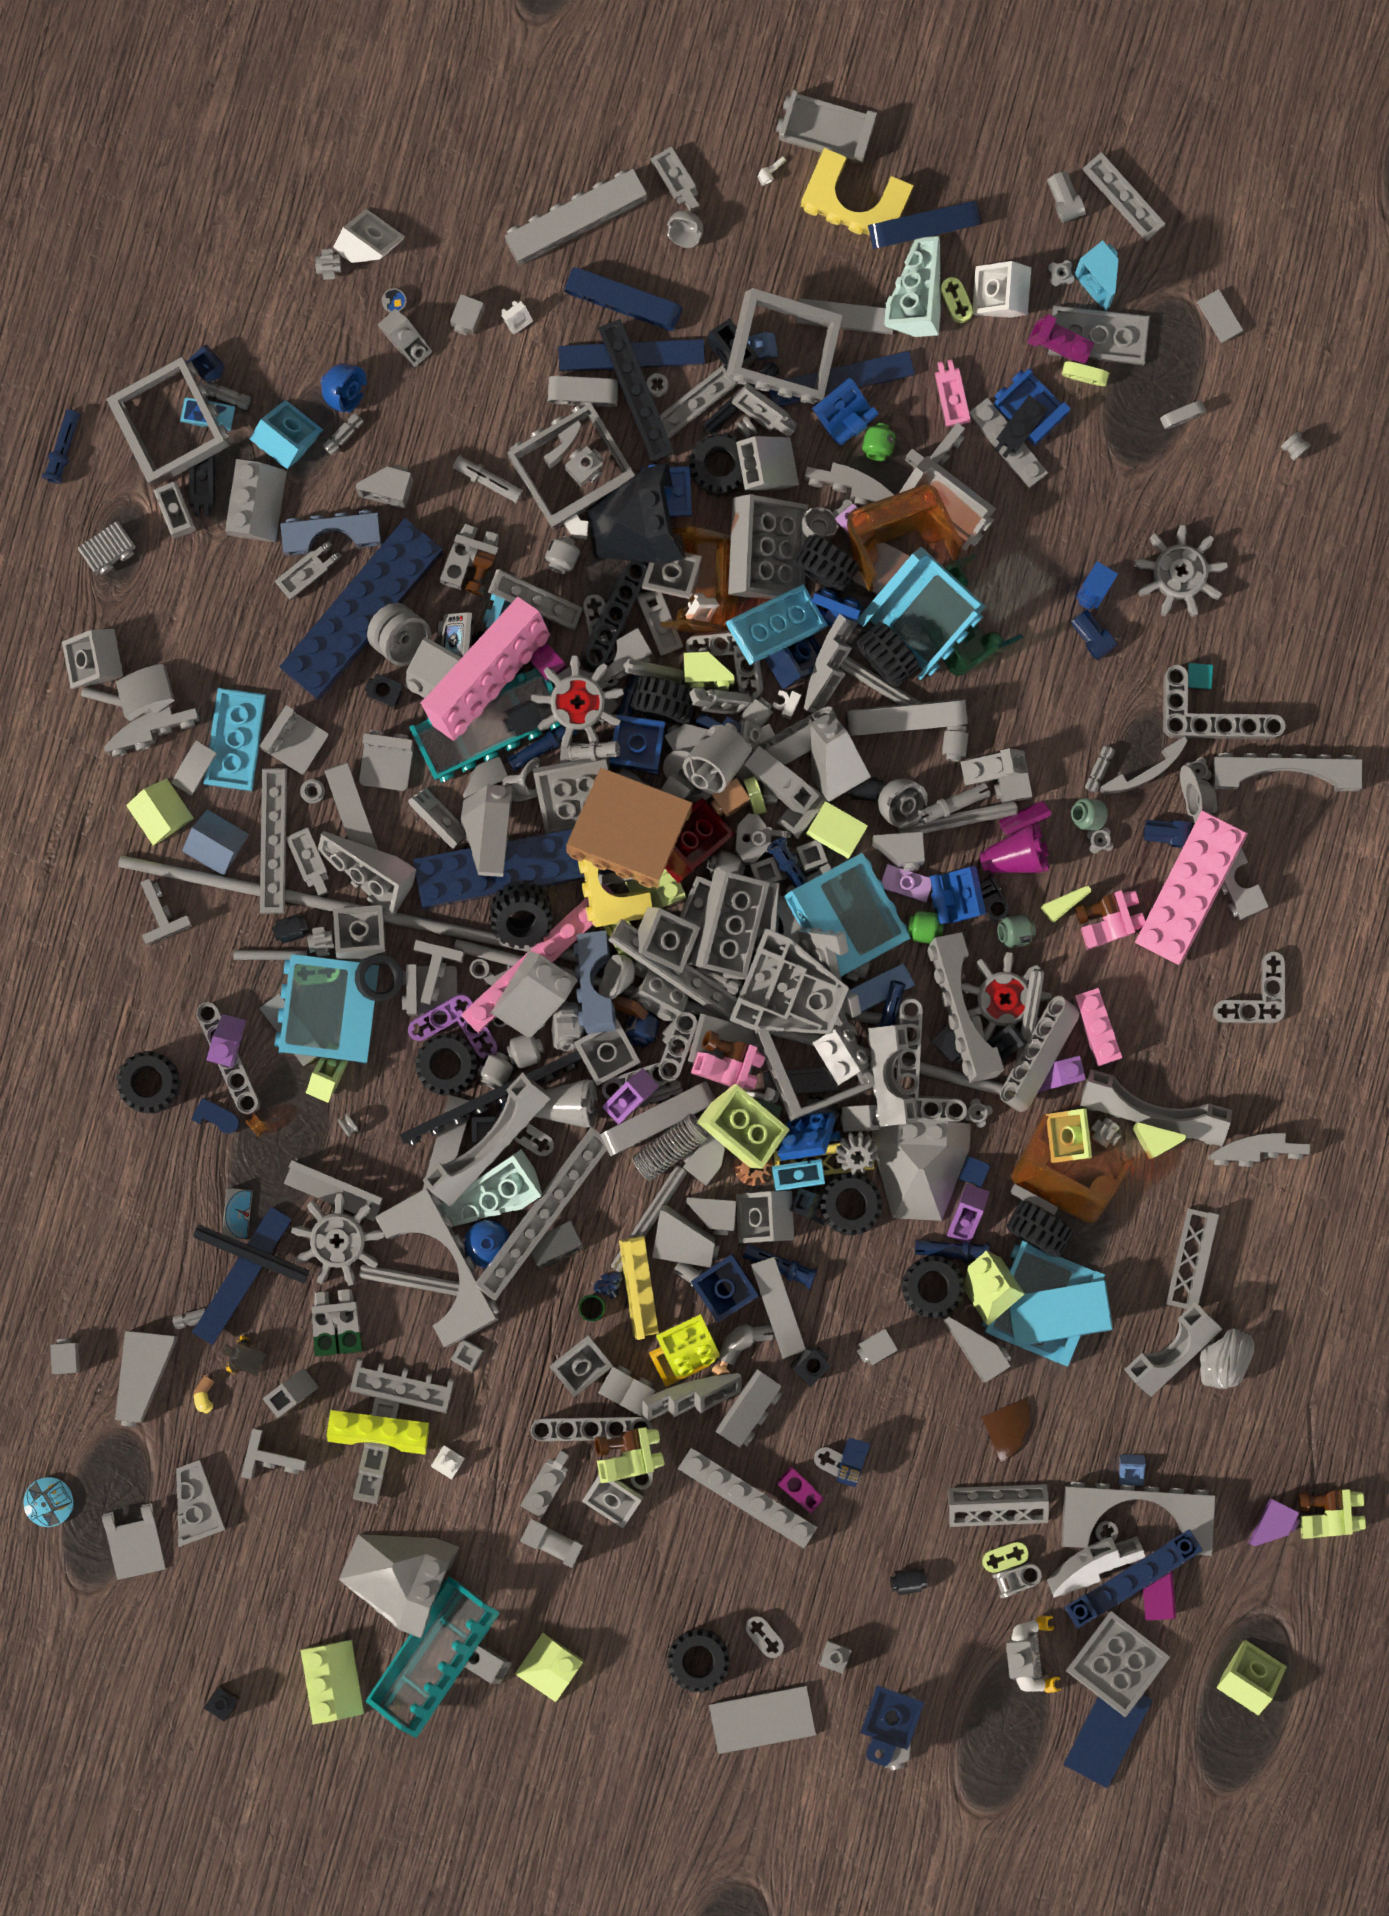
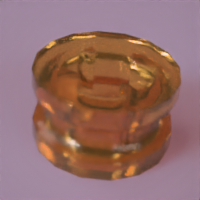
[245,1113,268,1137]

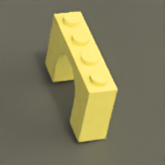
[801,148,913,235]
[578,860,652,927]

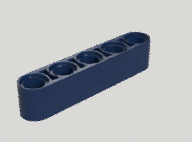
[867,200,982,249]
[563,267,683,331]

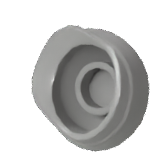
[599,955,635,999]

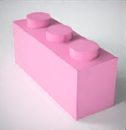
[1073,988,1122,1067]

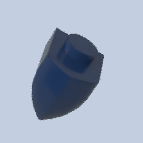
[187,344,224,382]

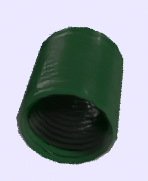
[578,1294,606,1322]

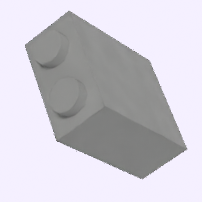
[736,436,799,491]

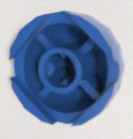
[321,363,367,413]
[464,1220,510,1268]

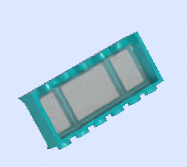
[409,668,562,783]
[366,1576,500,1738]

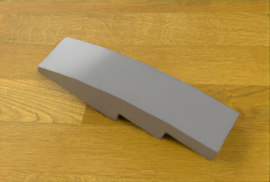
[804,614,858,713]
[324,762,378,850]
[751,1257,805,1358]
[642,1373,742,1421]
[353,1398,399,1504]

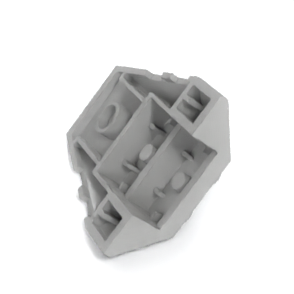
[729,928,849,1034]
[872,1120,971,1221]
[339,1534,459,1638]

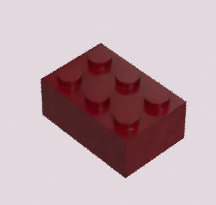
[665,798,735,883]

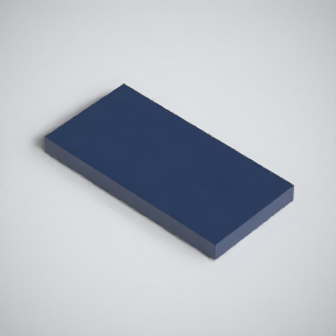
[1063,1694,1153,1788]

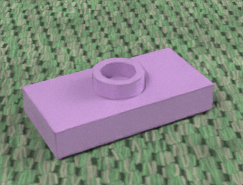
[882,864,932,903]

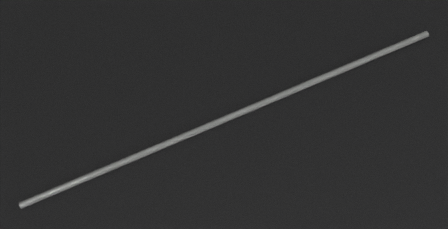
[118,855,909,1031]

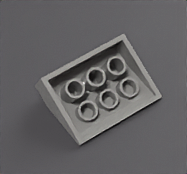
[728,494,809,599]

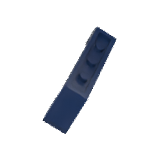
[1064,1529,1203,1629]

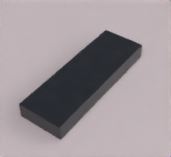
[763,1067,838,1094]

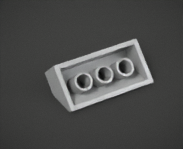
[691,869,770,978]

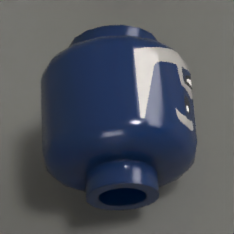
[625,1010,660,1048]

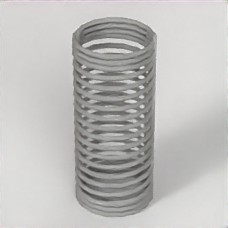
[633,1113,708,1181]

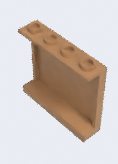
[566,767,692,888]

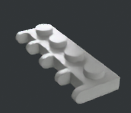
[350,1357,454,1414]

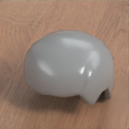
[667,211,704,248]
[801,507,838,541]

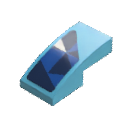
[180,398,235,431]

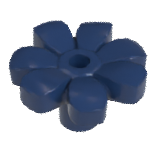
[593,1272,623,1298]

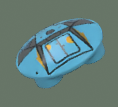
[24,1477,73,1527]

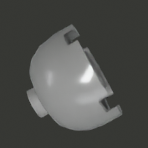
[878,778,928,829]

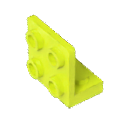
[656,1314,720,1377]

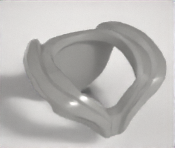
[502,757,540,802]

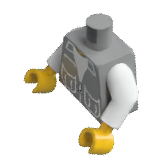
[1006,1615,1061,1693]

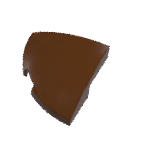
[982,1398,1030,1462]

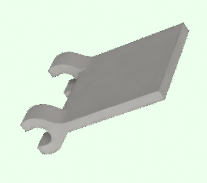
[102,1503,166,1580]

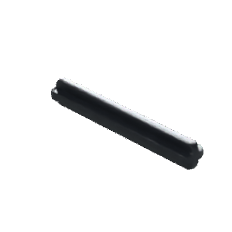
[703,361,780,434]

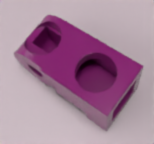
[776,1466,824,1513]

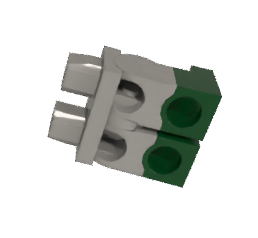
[311,1289,364,1357]

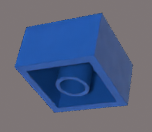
[609,715,665,774]

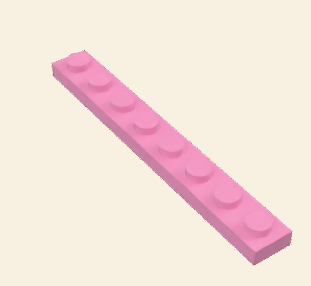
[462,884,614,1034]

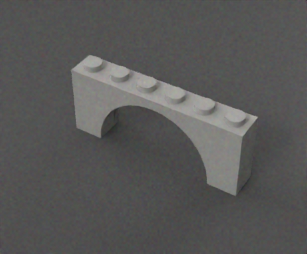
[375,1188,500,1347]
[1061,1482,1215,1556]

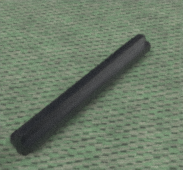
[193,1225,310,1283]

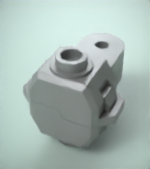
[550,1000,588,1051]

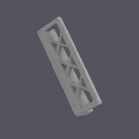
[284,1160,384,1222]
[1166,1208,1219,1309]
[948,1484,1049,1527]

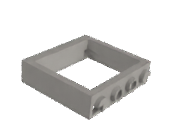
[726,288,843,404]
[106,357,230,487]
[507,403,635,531]
[753,1007,875,1122]

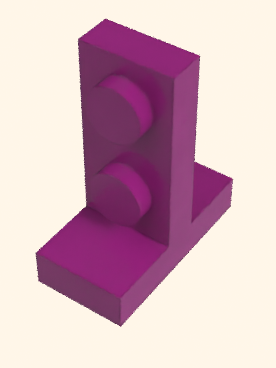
[1026,314,1095,365]

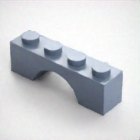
[280,510,382,556]
[574,930,617,1034]

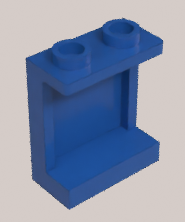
[994,368,1071,447]

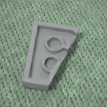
[176,1460,226,1547]

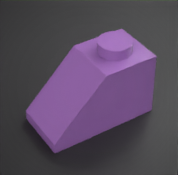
[206,1014,246,1068]
[1038,1056,1086,1092]
[602,1068,659,1125]
[947,1183,990,1242]
[1248,1499,1300,1546]

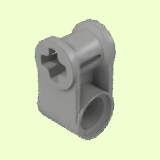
[992,1563,1042,1599]

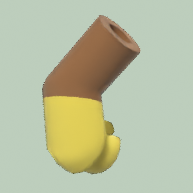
[193,1375,215,1413]

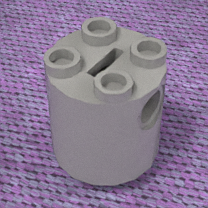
[683,723,752,794]

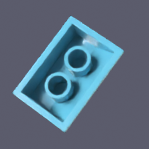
[1074,240,1118,311]

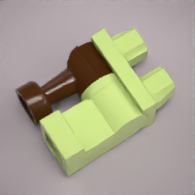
[594,1427,664,1483]
[1298,1489,1366,1539]

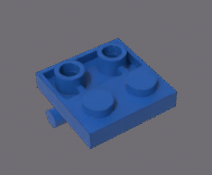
[812,378,879,446]
[641,465,692,517]
[811,587,864,632]
[930,866,986,925]
[778,1112,841,1161]

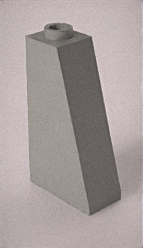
[115,1331,177,1427]

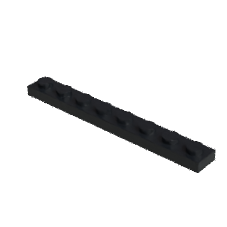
[398,1050,581,1147]

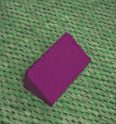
[999,801,1052,837]
[1143,1571,1176,1620]

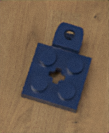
[860,1685,924,1766]

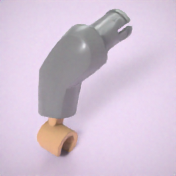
[712,1324,773,1376]

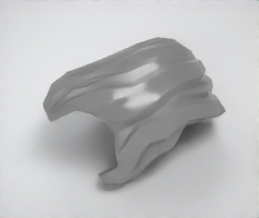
[1200,1329,1254,1389]

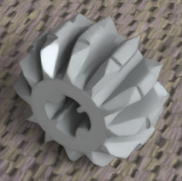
[836,1131,878,1175]

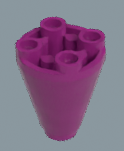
[980,823,1050,873]

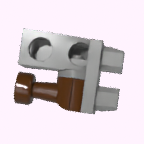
[440,524,499,596]

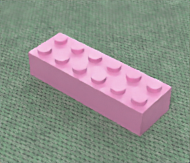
[421,597,550,741]
[1135,811,1248,965]

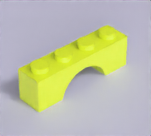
[327,1410,429,1455]

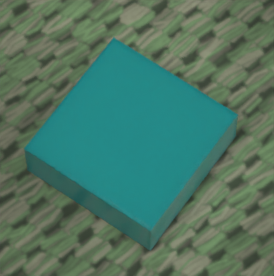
[1187,663,1213,690]

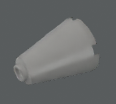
[534,1079,598,1128]

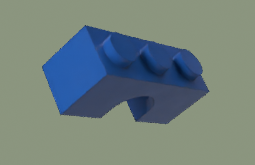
[1076,561,1118,610]

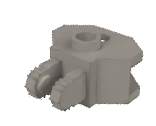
[736,814,791,865]

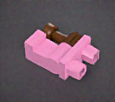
[1074,890,1145,950]
[691,1030,765,1089]

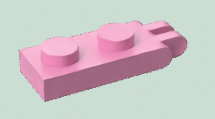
[935,359,971,428]

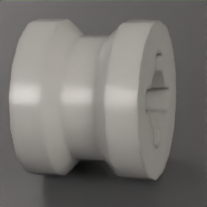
[1281,431,1311,461]

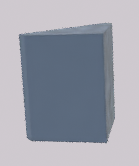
[182,809,249,876]

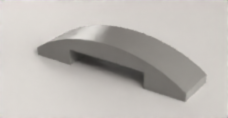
[1099,737,1187,794]
[423,1095,470,1190]

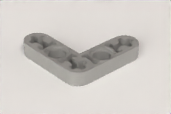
[686,630,763,701]
[1213,952,1285,1023]

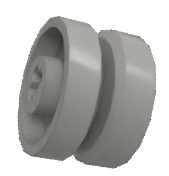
[367,603,431,666]

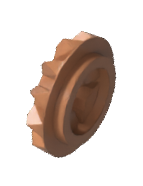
[734,1157,774,1186]

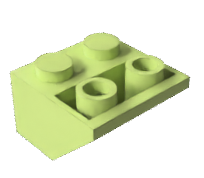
[684,652,734,691]

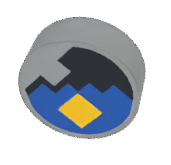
[382,289,407,313]

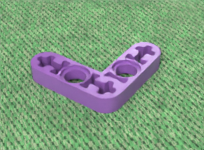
[408,993,498,1059]

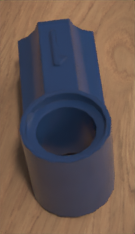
[1071,609,1118,661]
[1143,819,1194,848]

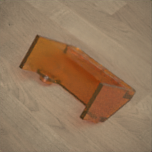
[847,484,962,592]
[661,526,738,632]
[1012,1114,1132,1223]

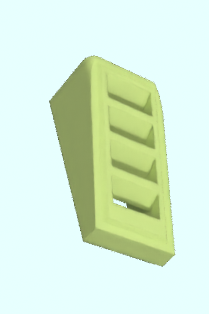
[1040,886,1091,923]

